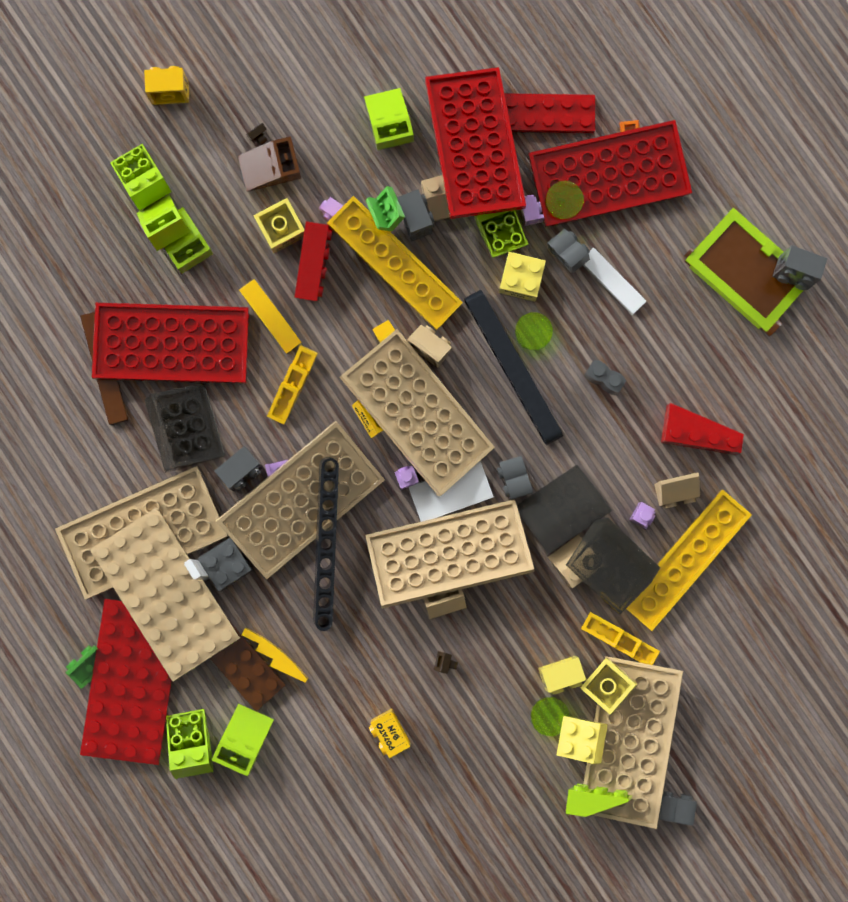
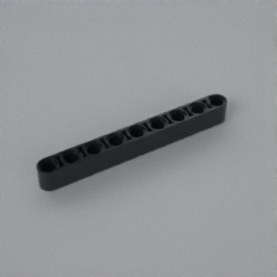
[464,290,563,446]
[313,457,339,631]

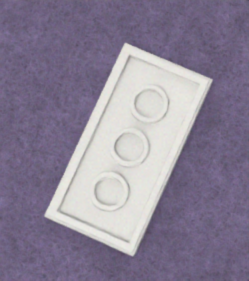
[408,461,493,522]

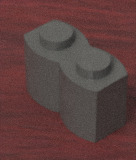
[547,229,590,274]
[584,360,626,395]
[497,456,533,500]
[659,790,697,826]

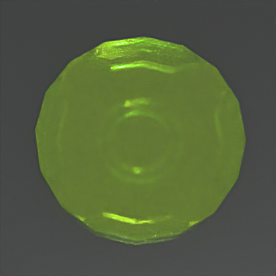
[546,181,584,219]
[515,312,553,350]
[531,697,569,736]

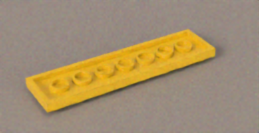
[327,196,463,330]
[622,489,752,631]

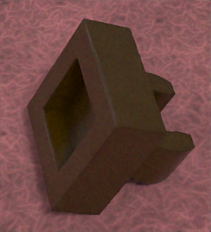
[246,123,268,145]
[434,651,458,674]

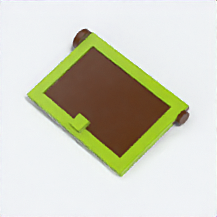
[684,208,804,337]

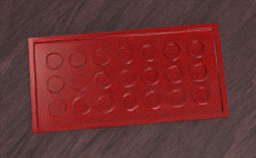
[425,67,526,219]
[528,120,692,227]
[92,302,249,384]
[80,599,172,765]

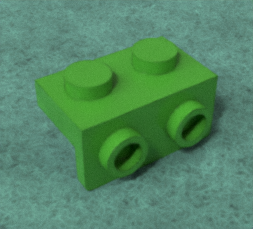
[366,186,405,231]
[65,645,98,689]

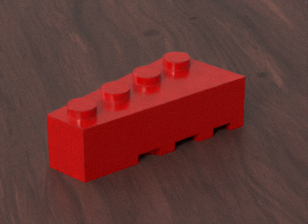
[294,221,333,301]
[661,403,744,455]

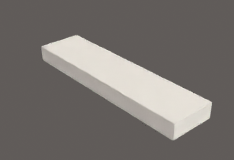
[583,247,646,315]
[184,559,210,581]

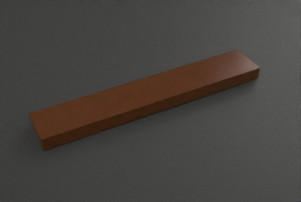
[80,312,128,425]

